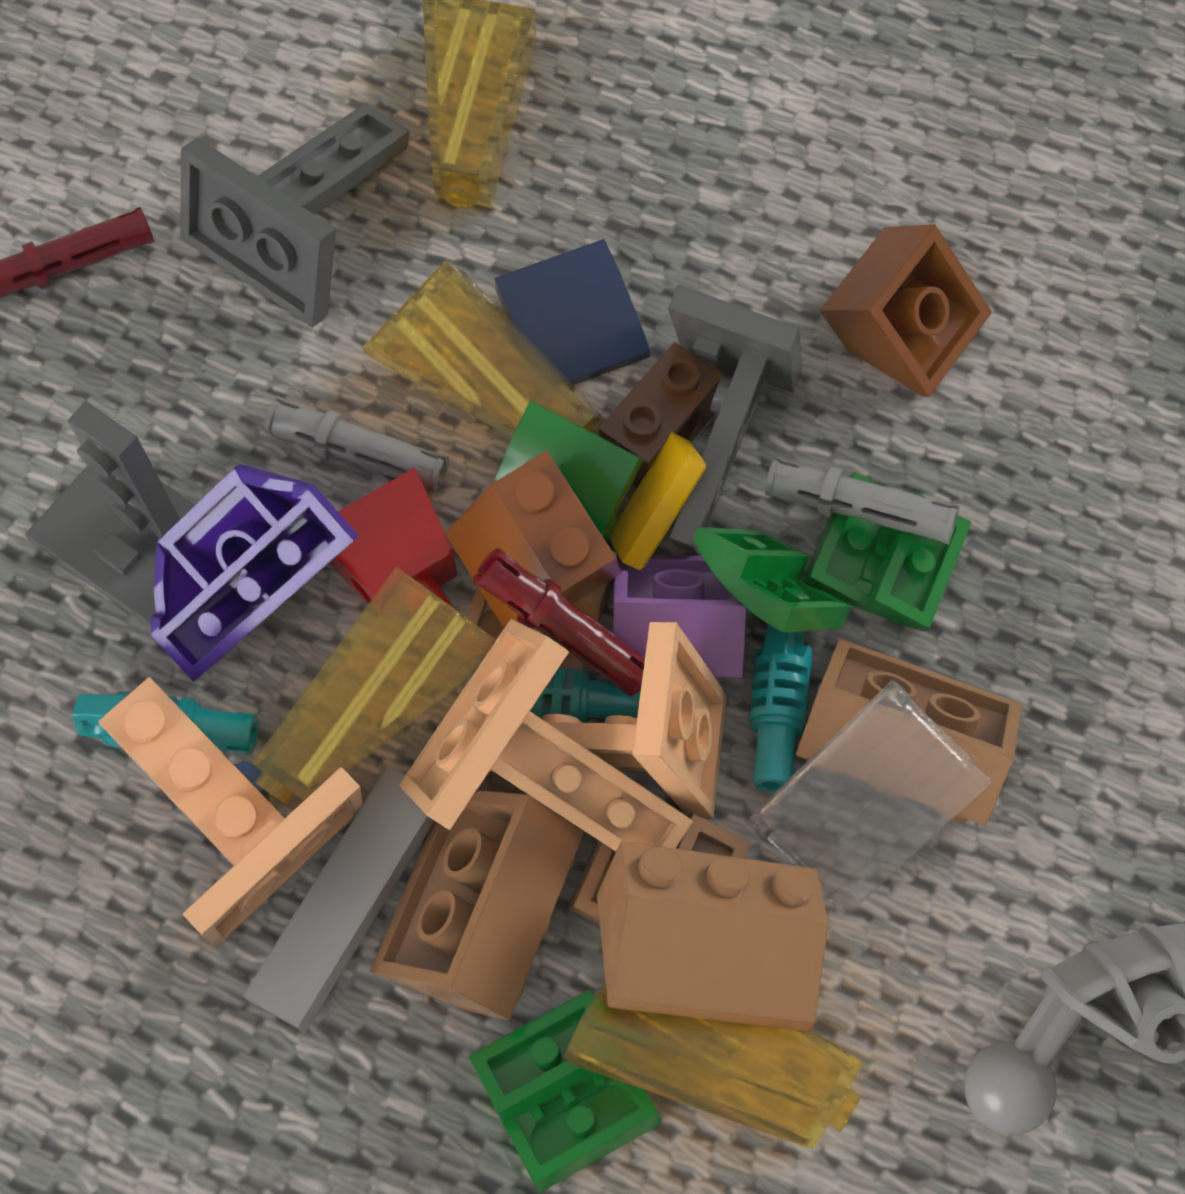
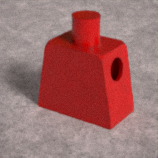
[329,468,458,629]

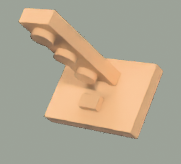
[399,619,693,851]
[542,622,727,819]
[98,677,363,948]

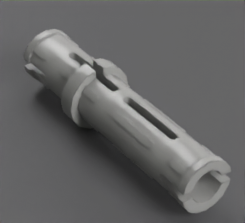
[264,396,449,493]
[765,456,960,545]

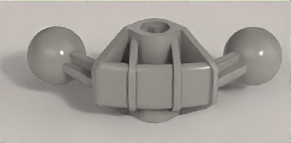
[964,921,1185,1135]

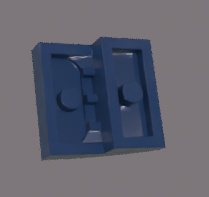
[494,239,650,397]

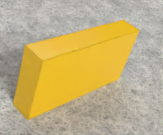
[609,432,707,571]

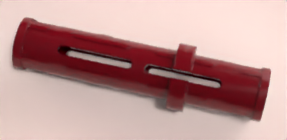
[0,207,155,298]
[473,548,645,697]

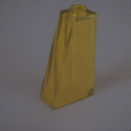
[423,0,537,208]
[362,260,606,437]
[251,567,496,806]
[563,984,864,1150]

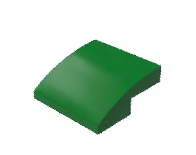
[493,400,644,543]
[802,472,972,631]
[693,527,852,633]
[469,989,662,1193]

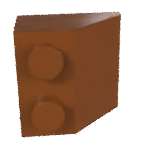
[819,224,992,397]
[445,450,621,628]

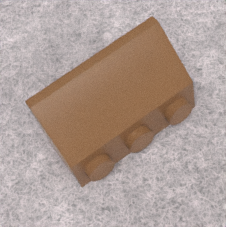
[796,638,1022,826]
[370,790,584,1021]
[597,841,829,1032]

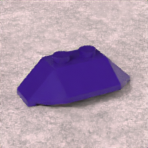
[150,464,359,682]

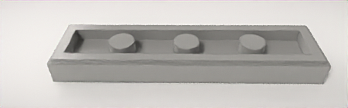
[243,766,434,1033]

